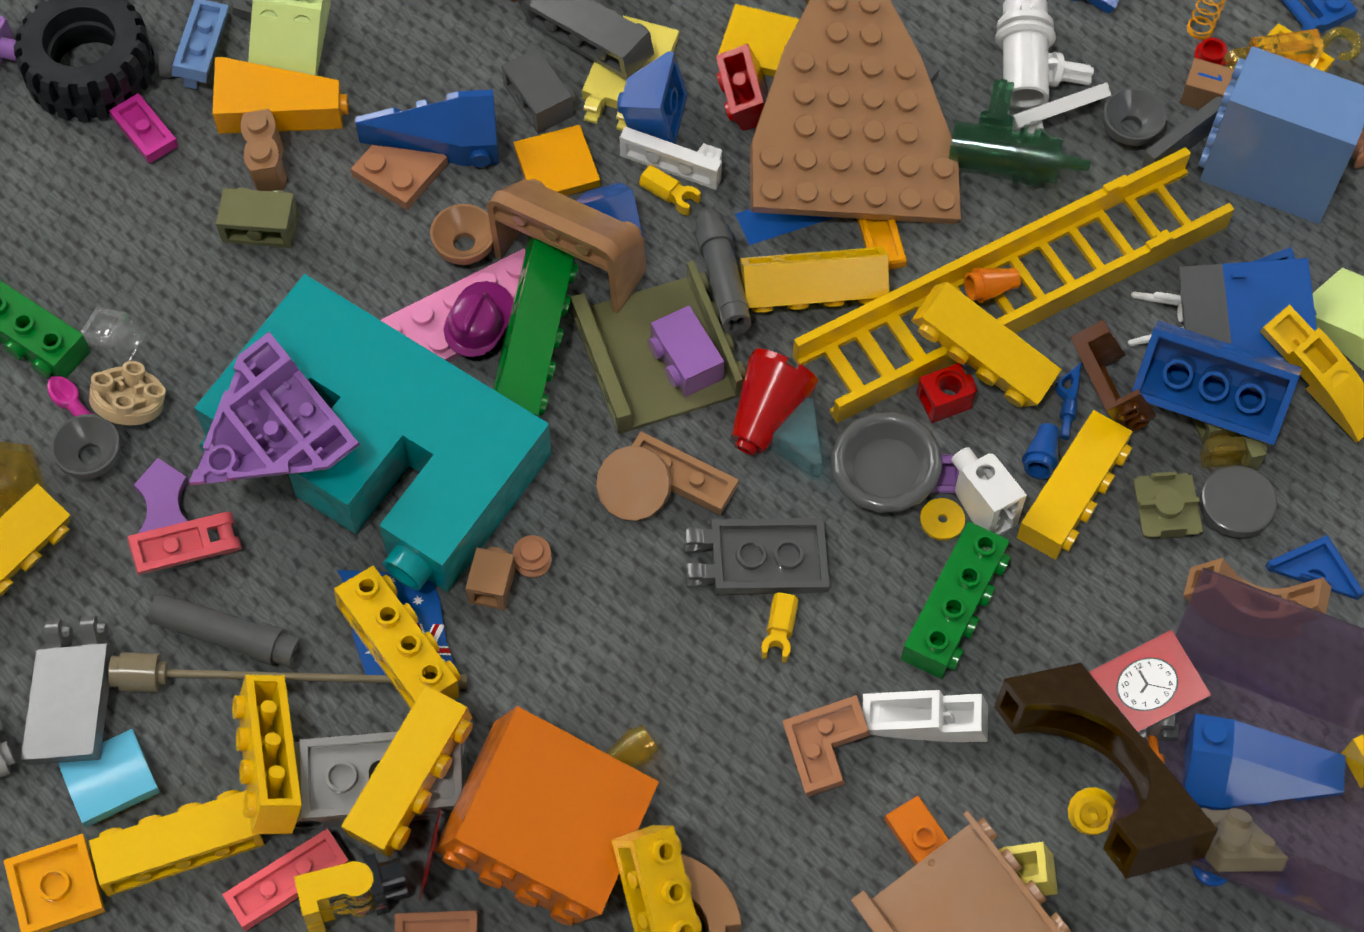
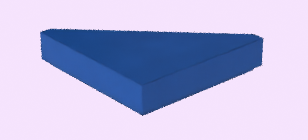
[1265,535,1364,600]

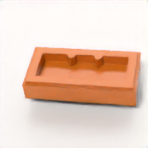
[884,796,949,865]

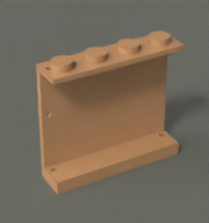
[851,811,1071,932]

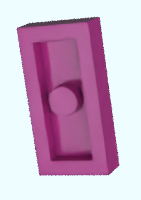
[109,93,178,164]

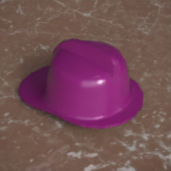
[443,281,513,357]

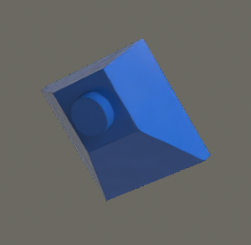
[617,52,688,144]

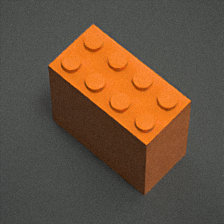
[433,706,659,926]

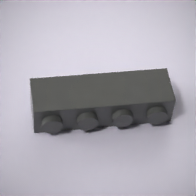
[521,0,654,80]

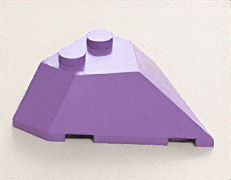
[189,332,360,485]

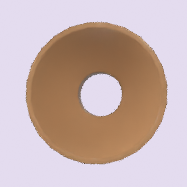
[430,204,493,265]

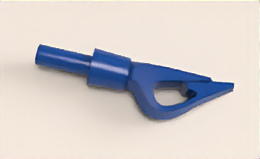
[1055,363,1083,440]

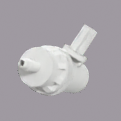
[995,0,1094,108]

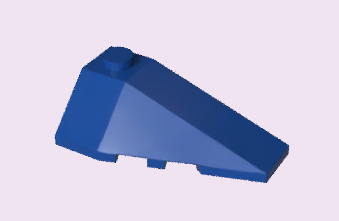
[355,90,499,167]
[1182,713,1346,810]

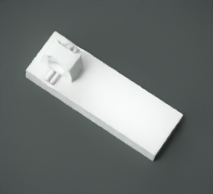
[1003,82,1111,146]
[620,127,722,190]

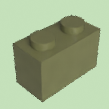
[216,187,299,248]

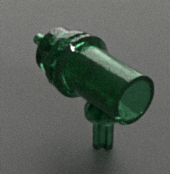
[949,79,1091,186]

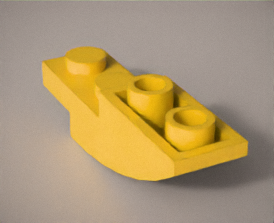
[1259,304,1364,443]

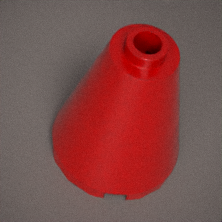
[731,348,819,456]

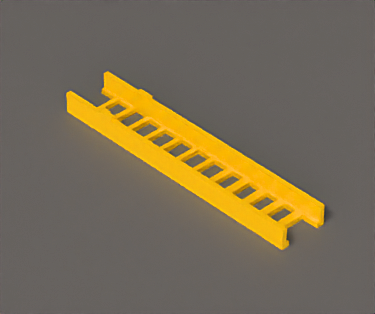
[792,147,1235,423]

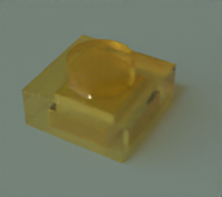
[1199,435,1246,468]

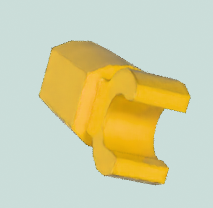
[639,164,701,216]
[761,592,799,663]

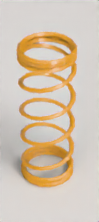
[1187,0,1226,40]

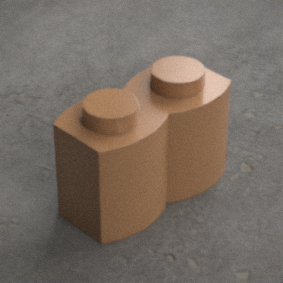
[240,109,287,192]

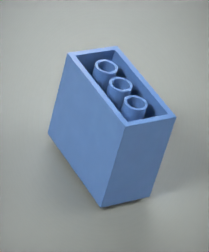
[1198,46,1364,224]

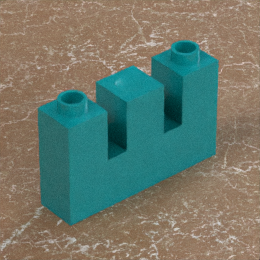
[194,274,551,593]

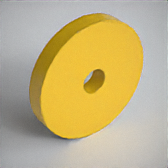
[920,498,965,541]

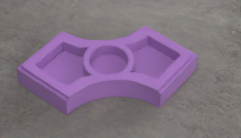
[134,458,189,533]

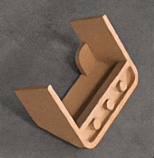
[487,179,646,313]

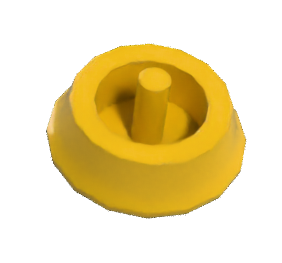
[1068,787,1117,835]

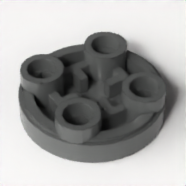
[1200,465,1277,538]

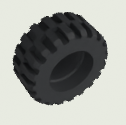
[14,0,155,122]

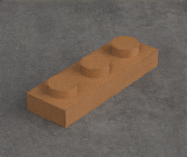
[632,431,739,516]

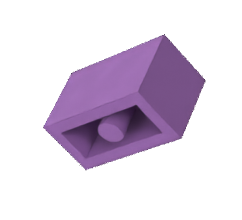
[648,305,724,397]

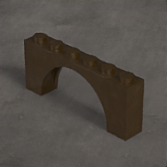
[994,663,1218,879]

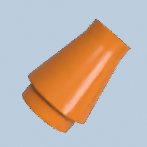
[964,267,1021,303]

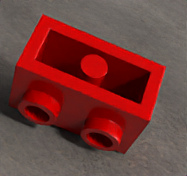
[716,44,768,131]

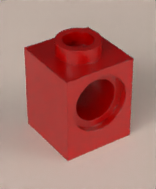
[916,363,977,423]

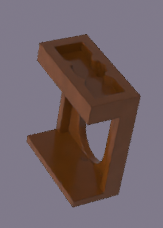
[1070,319,1156,431]

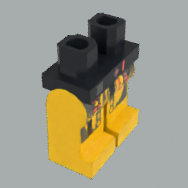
[294,853,409,932]

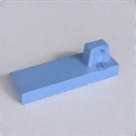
[172,0,229,89]

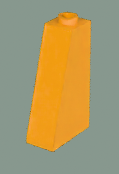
[212,57,349,134]

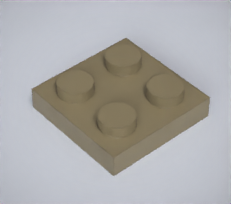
[1201,808,1288,872]

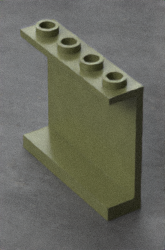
[571,260,746,434]

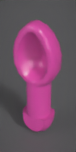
[47,376,94,417]

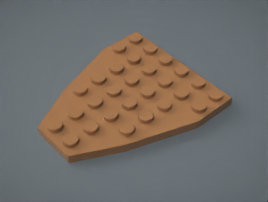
[750,0,961,224]

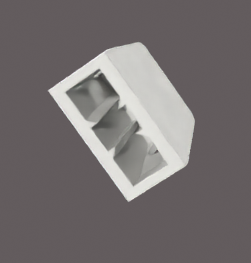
[951,447,1027,535]

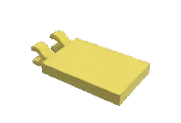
[582,15,679,131]

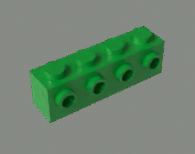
[0,280,91,379]
[900,521,1011,680]

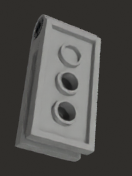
[294,732,467,829]

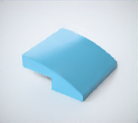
[58,729,160,828]

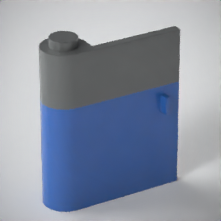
[1177,258,1317,363]

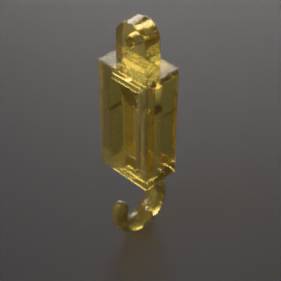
[1224,27,1363,69]

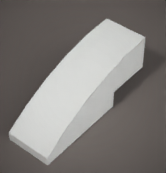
[863,690,988,742]

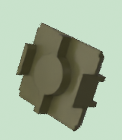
[1133,472,1203,540]

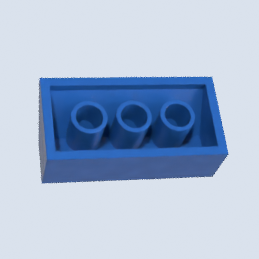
[1132,320,1302,445]

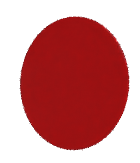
[419,808,441,901]

